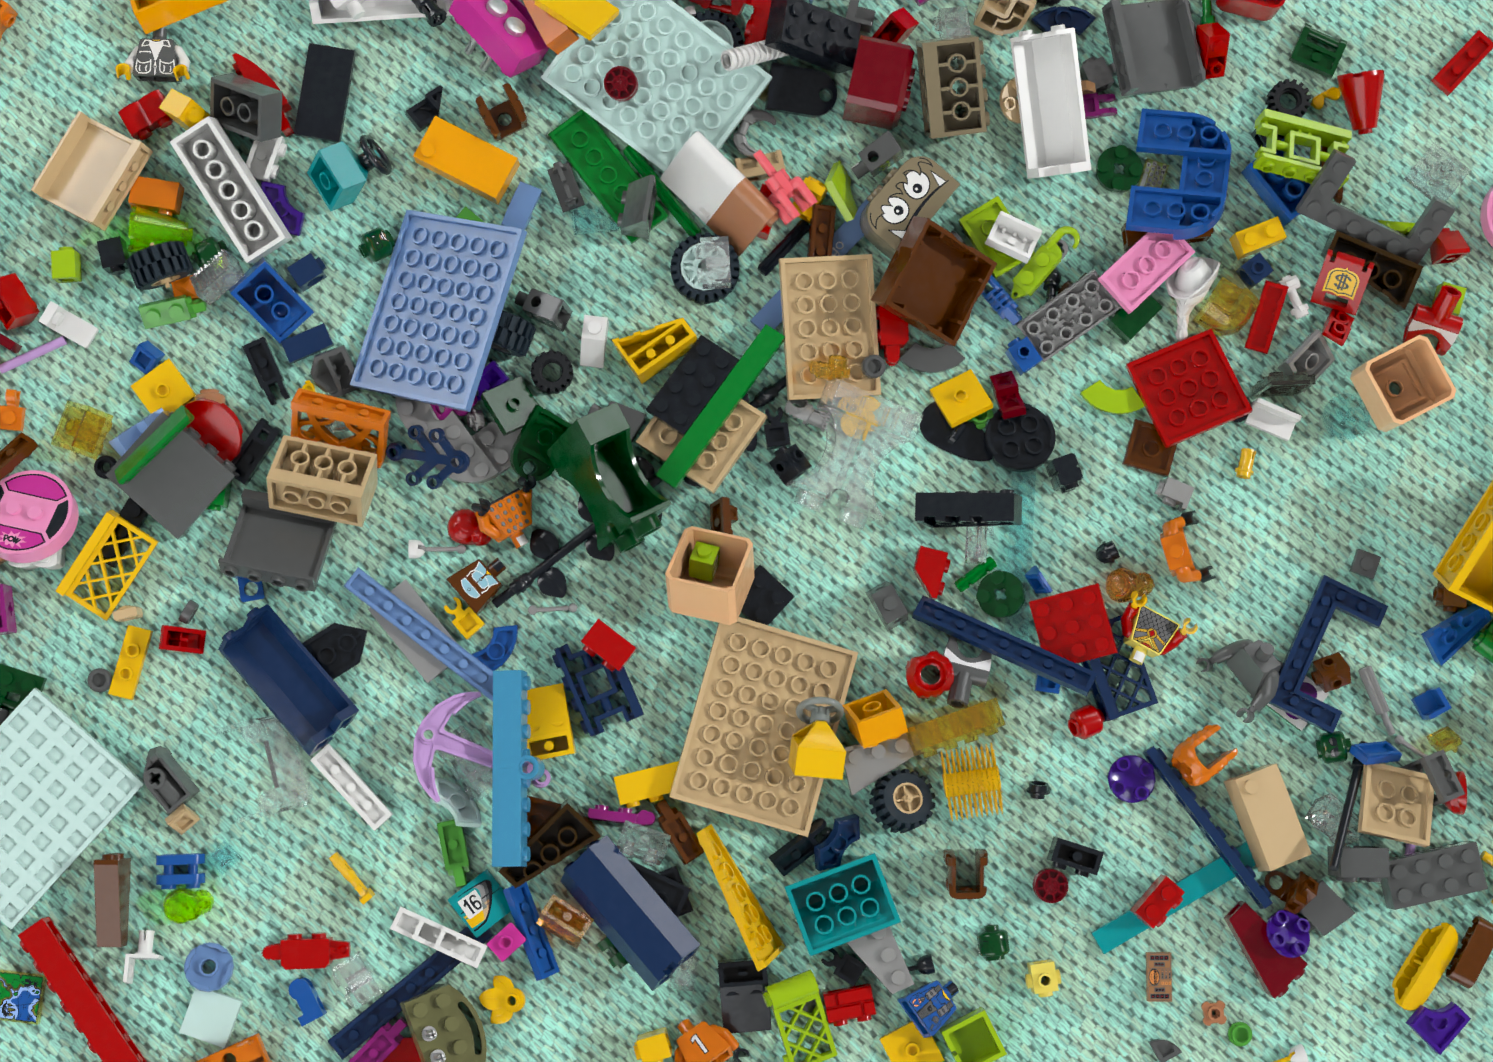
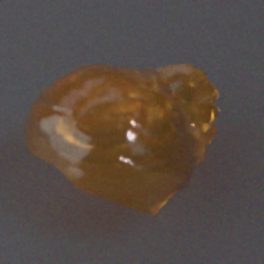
[1106,568,1155,603]

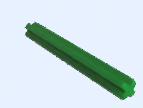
[623,145,702,237]

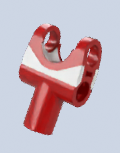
[1403,285,1463,356]

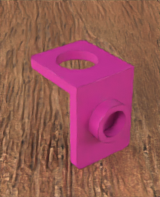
[486,923,526,962]

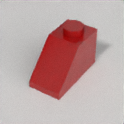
[872,7,919,43]
[1430,228,1470,265]

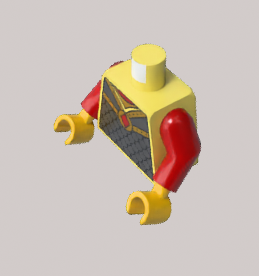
[1121,591,1198,665]

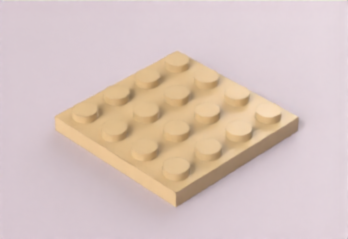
[636,400,767,494]

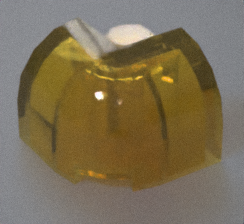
[1192,277,1260,336]

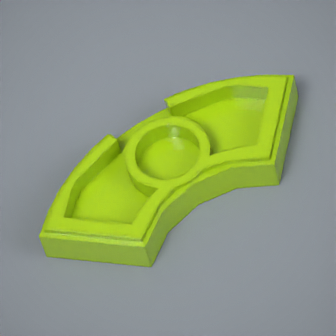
[1080,380,1145,414]

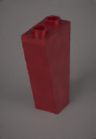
[1224,901,1308,999]

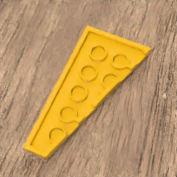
[696,824,786,972]

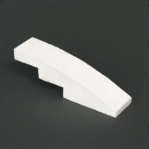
[390,906,488,968]

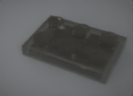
[1250,371,1316,397]

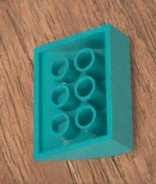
[785,853,901,956]

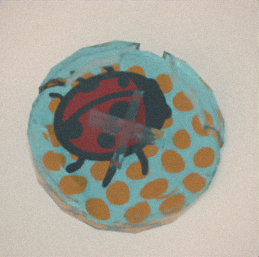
[1322,394,1370,440]

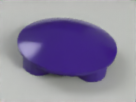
[1108,755,1156,803]
[1266,910,1310,958]

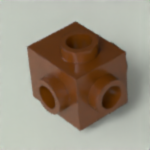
[1311,652,1351,693]

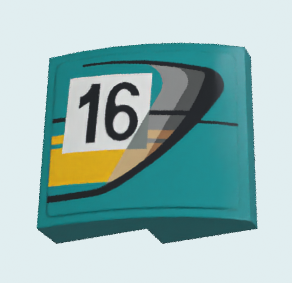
[448,869,511,938]

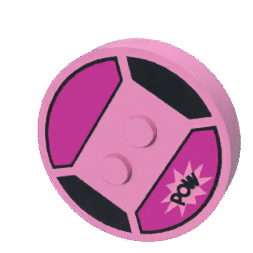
[0,470,79,563]

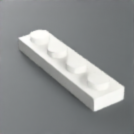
[310,744,393,831]

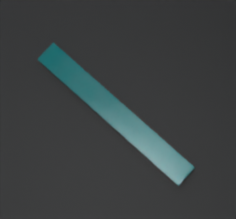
[1091,841,1256,954]

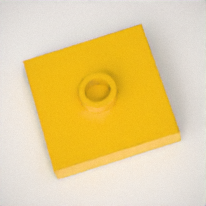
[131,358,196,414]
[930,369,993,428]
[879,1021,944,1062]

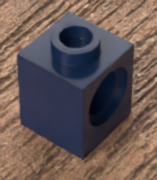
[1235,252,1274,290]
[287,253,327,292]

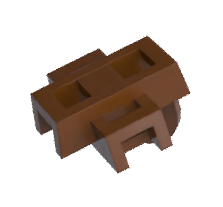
[1264,871,1319,914]

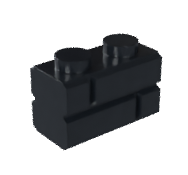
[1046,453,1083,494]

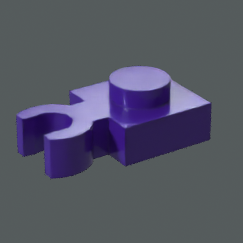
[477,361,510,401]

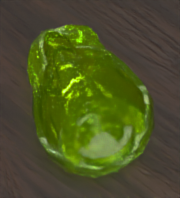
[163,888,214,924]

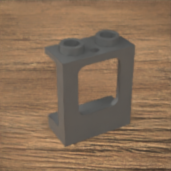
[1400,749,1465,806]

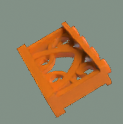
[291,388,391,468]

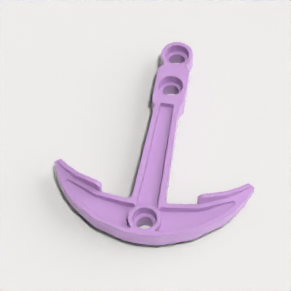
[413,692,551,803]

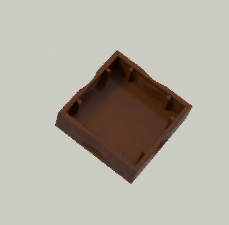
[871,216,997,347]

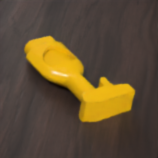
[328,852,375,905]

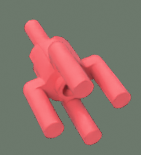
[753,149,818,225]

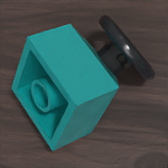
[307,135,392,211]

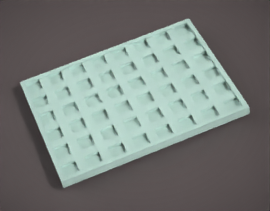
[0,688,144,929]

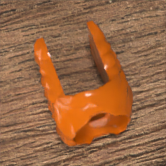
[1171,724,1238,786]

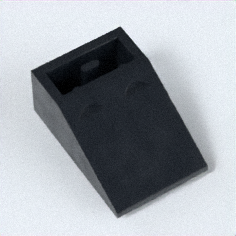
[718,958,772,1033]

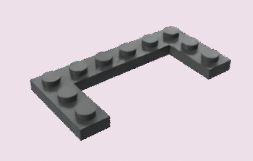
[1295,149,1456,264]

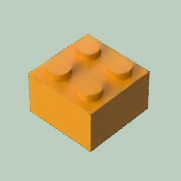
[842,689,908,748]

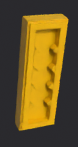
[108,625,153,700]

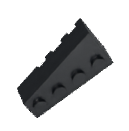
[915,489,1022,528]

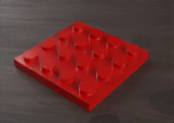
[1125,328,1253,449]

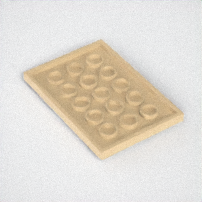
[779,254,881,400]

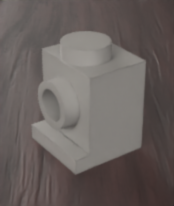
[1154,477,1194,512]

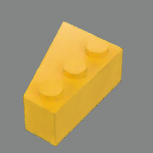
[612,317,697,384]

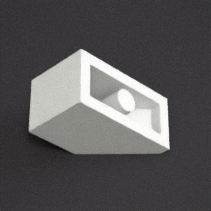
[580,315,609,368]

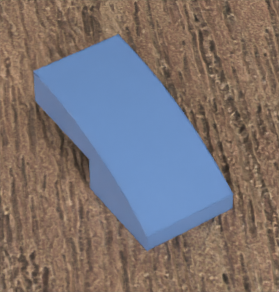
[501,181,542,230]

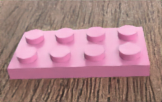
[1097,232,1195,314]

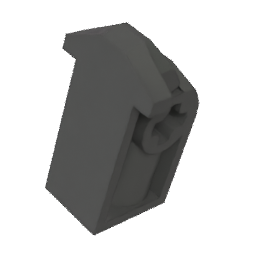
[143,746,200,814]

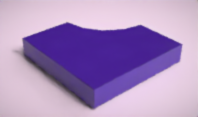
[261,181,305,236]
[1405,1001,1471,1055]

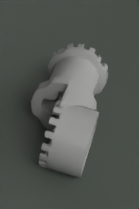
[785,399,831,432]

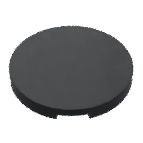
[984,403,1056,472]

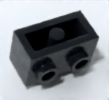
[1047,836,1104,878]

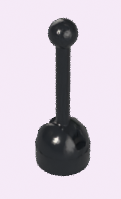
[907,954,935,975]

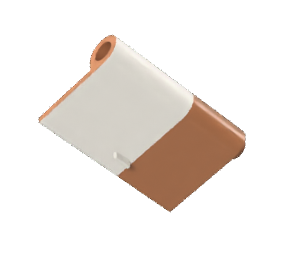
[660,131,780,256]

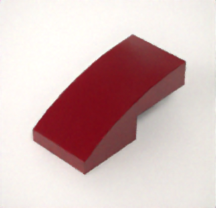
[989,371,1026,419]

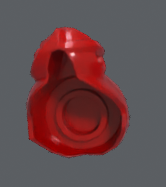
[447,509,492,546]

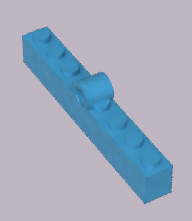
[492,670,545,867]

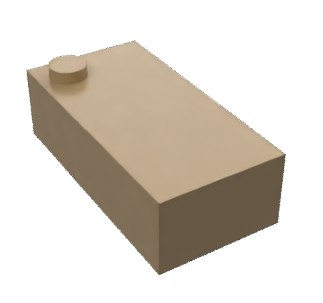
[1223,763,1312,872]

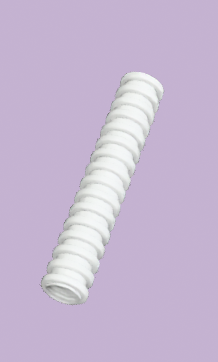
[721,40,789,71]

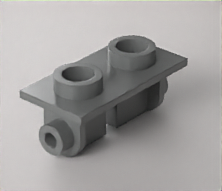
[547,161,585,213]

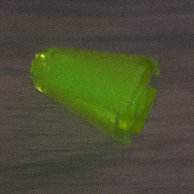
[128,206,193,253]

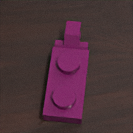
[348,1017,408,1062]

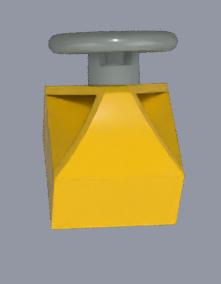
[788,697,846,780]

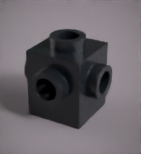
[769,444,812,485]

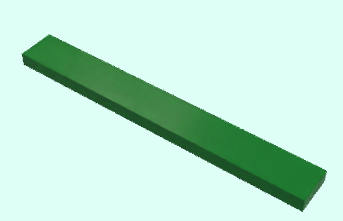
[656,324,785,490]

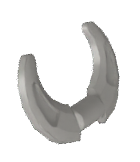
[733,109,776,158]

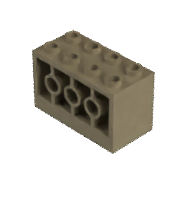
[916,35,990,139]

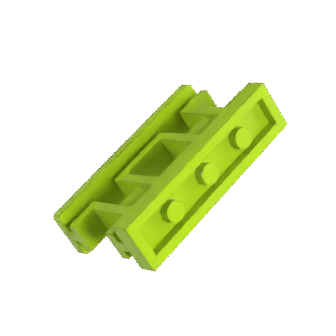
[1253,108,1352,190]

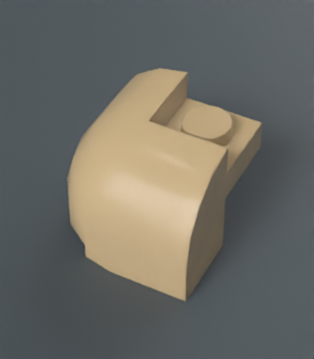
[973,0,1036,36]

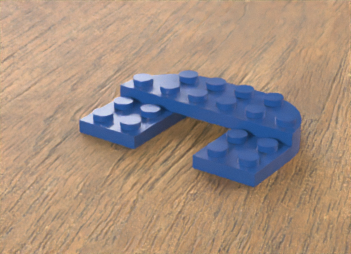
[1126,108,1231,240]

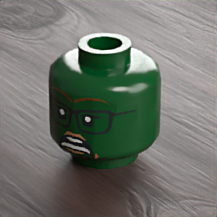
[358,227,395,262]
[977,924,1010,961]

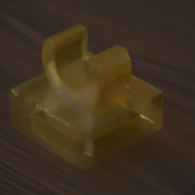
[1427,726,1462,753]

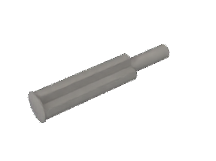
[1358,666,1396,736]

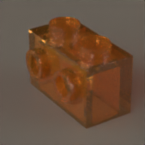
[536,894,594,949]

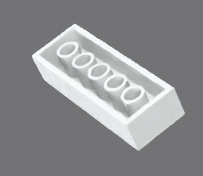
[170,116,293,264]

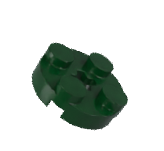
[1096,145,1143,193]
[976,570,1025,618]

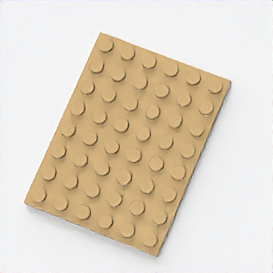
[669,617,858,837]

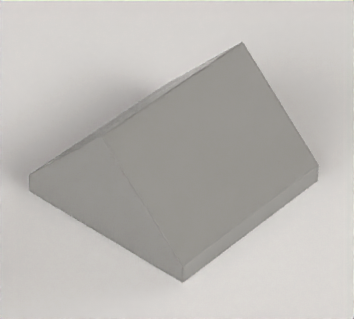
[1278,329,1335,392]

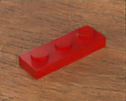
[1431,30,1493,96]

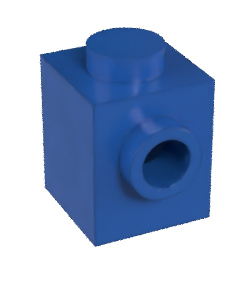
[1005,337,1043,376]

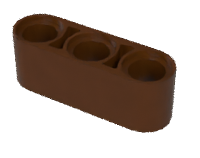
[1446,915,1493,989]

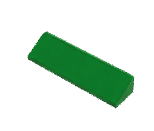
[115,405,194,485]

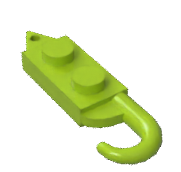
[1011,226,1080,300]

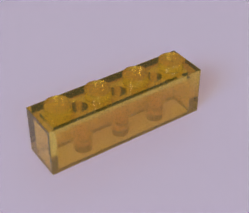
[906,698,1006,758]

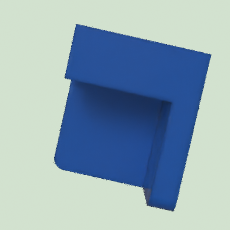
[1411,687,1452,720]

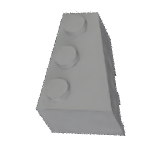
[844,731,916,795]
[847,927,914,994]

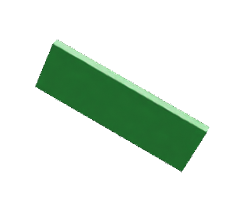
[548,109,669,244]

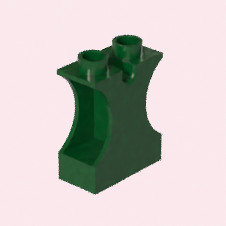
[546,402,672,553]

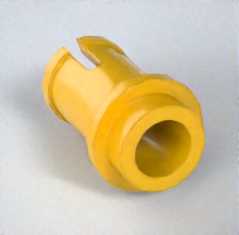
[1235,448,1256,479]

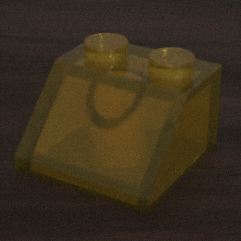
[51,401,113,460]

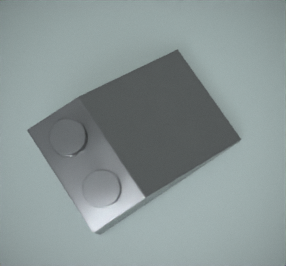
[617,175,657,239]

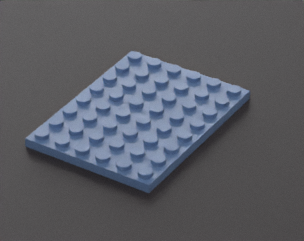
[350,210,527,412]

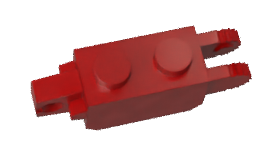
[876,304,909,367]
[262,932,351,970]

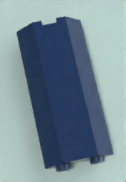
[218,604,359,756]
[560,835,700,991]

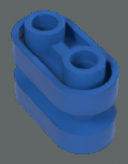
[156,853,205,889]

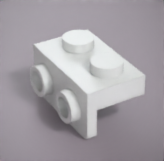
[246,136,287,183]
[985,211,1042,264]

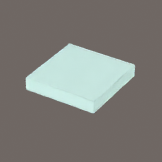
[179,988,243,1048]

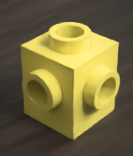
[1025,959,1061,997]

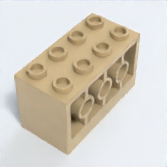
[266,435,378,527]

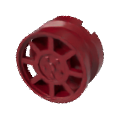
[604,66,638,102]
[1032,868,1068,903]

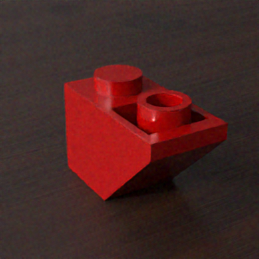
[1196,22,1230,79]
[913,546,951,600]

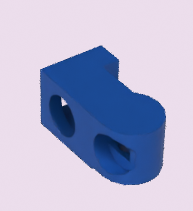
[288,977,327,1026]

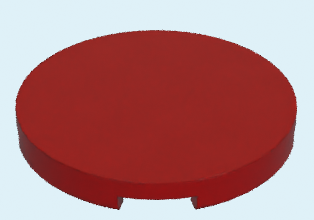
[185,398,243,461]

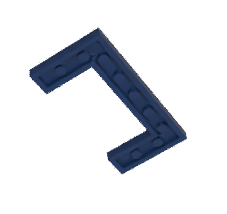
[1269,575,1388,734]

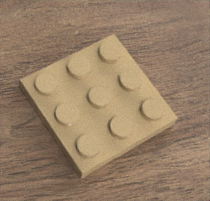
[1357,763,1434,847]

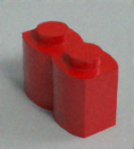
[118,89,173,140]

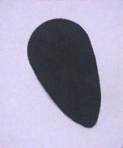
[920,402,992,461]

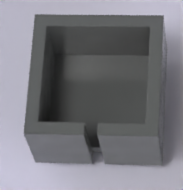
[1327,846,1390,882]

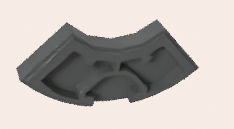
[899,342,965,373]

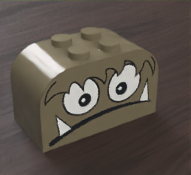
[860,156,960,260]

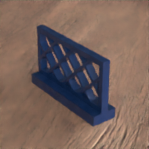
[1081,615,1158,722]

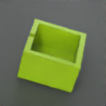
[939,1007,1007,1062]

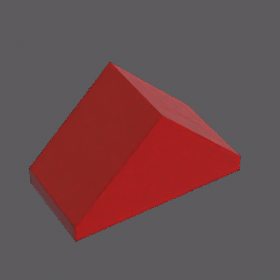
[159,625,206,654]

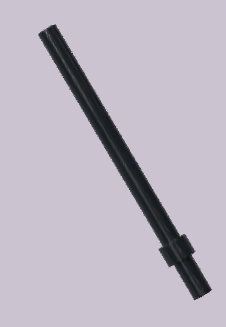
[1329,741,1367,871]

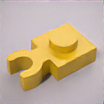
[444,597,486,640]

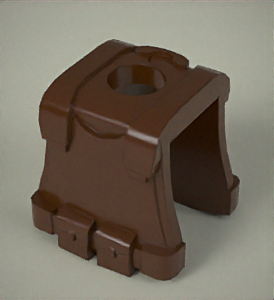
[476,83,528,141]
[943,848,988,900]

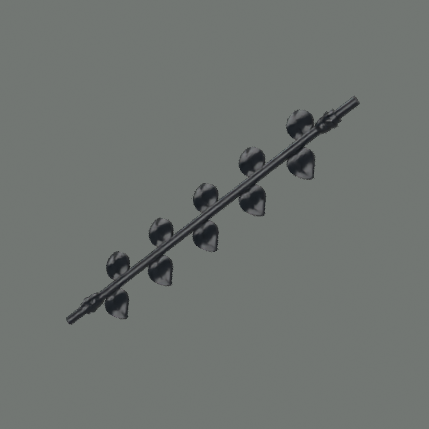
[492,375,787,608]

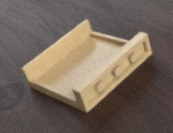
[31,111,153,231]

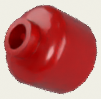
[1068,705,1105,740]

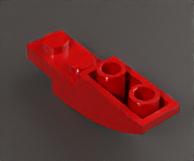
[232,53,294,137]

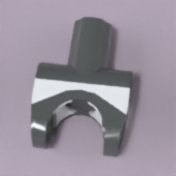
[938,636,992,709]

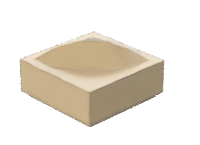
[112,605,143,622]
[165,803,200,835]

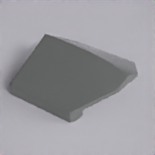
[310,345,359,397]

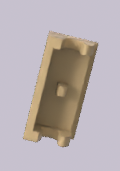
[735,149,786,182]

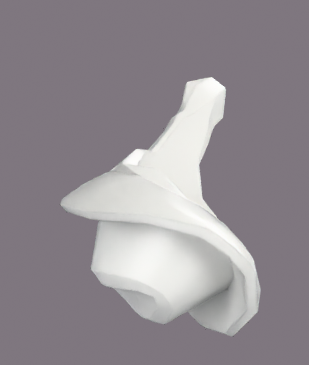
[1165,257,1221,341]

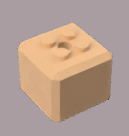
[1350,335,1456,432]
[665,526,755,625]

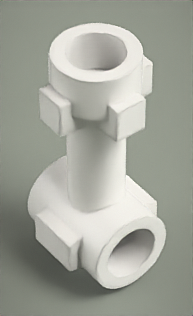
[1277,275,1309,320]

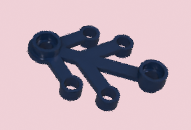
[386,425,470,490]

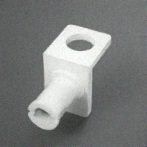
[123,930,164,984]

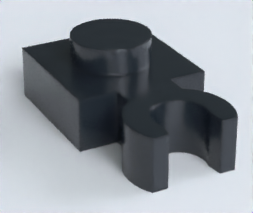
[764,407,791,450]
[821,948,866,987]

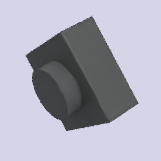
[1350,549,1381,579]

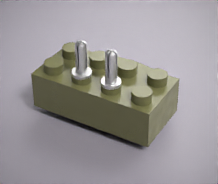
[400,984,487,1062]

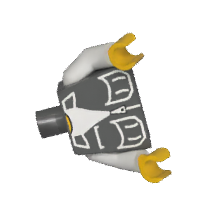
[115,27,190,82]

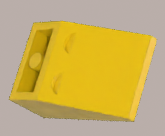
[527,683,576,760]

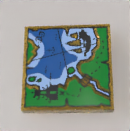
[0,969,47,1025]

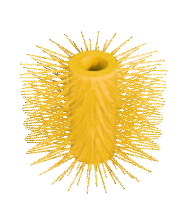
[940,743,1003,822]

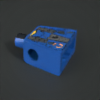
[898,980,959,1038]

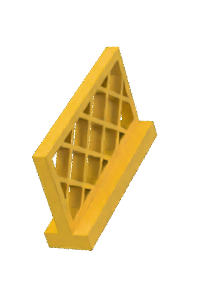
[55,509,159,621]

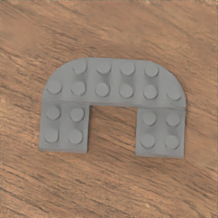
[395,397,522,484]

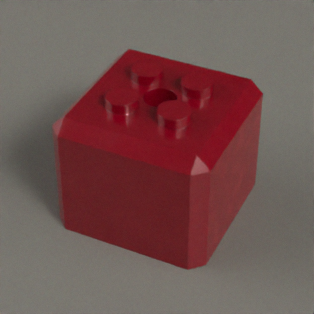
[843,35,916,130]

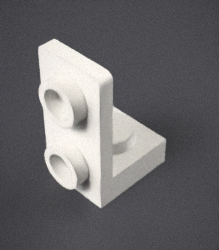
[39,301,99,348]

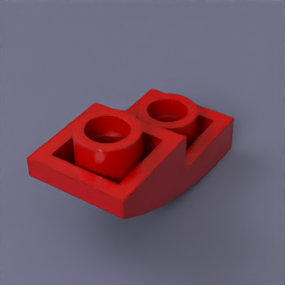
[1322,309,1355,346]

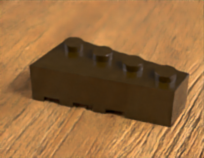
[1321,230,1424,312]
[498,798,602,888]

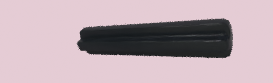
[758,219,810,276]

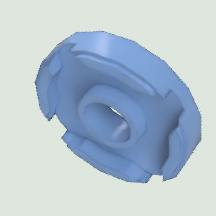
[184,942,234,992]

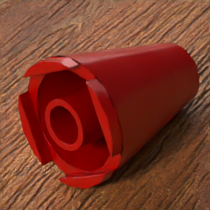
[1337,70,1385,135]

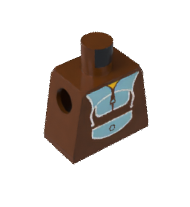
[446,558,506,615]

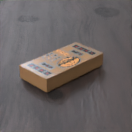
[1146,952,1172,1002]

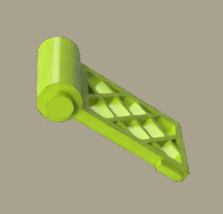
[762,970,837,1062]

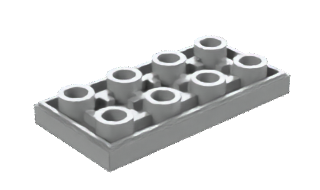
[1017,269,1121,362]
[368,579,458,683]

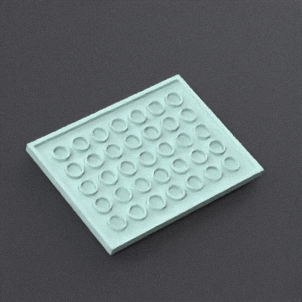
[541,0,773,172]

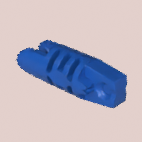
[981,275,1023,325]

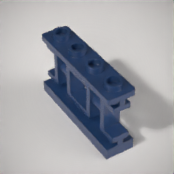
[552,644,644,737]

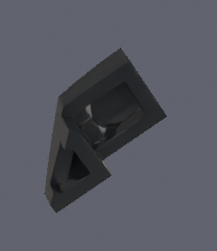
[405,85,443,132]

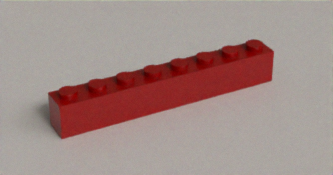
[18,917,147,1062]

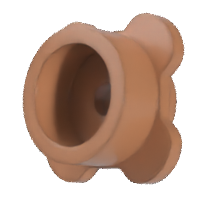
[1201,1000,1227,1026]

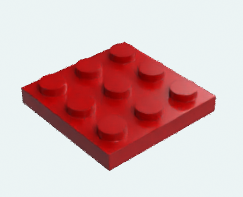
[1029,583,1118,663]

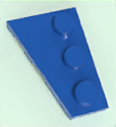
[1421,604,1492,666]

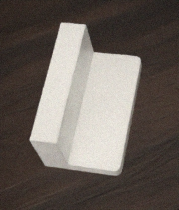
[1244,398,1302,441]

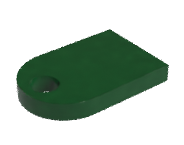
[510,404,572,481]

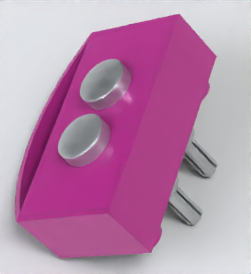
[448,0,549,78]

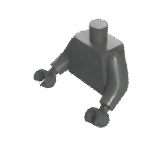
[1196,639,1281,723]

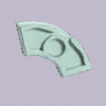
[432,778,482,828]

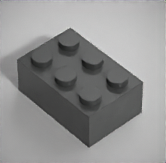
[210,73,283,142]

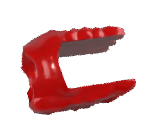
[905,650,954,699]

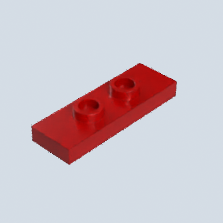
[1244,280,1289,354]

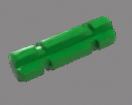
[954,557,997,592]

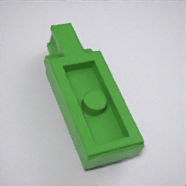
[138,295,207,329]
[437,819,471,887]

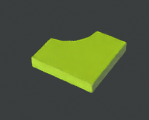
[824,161,858,222]

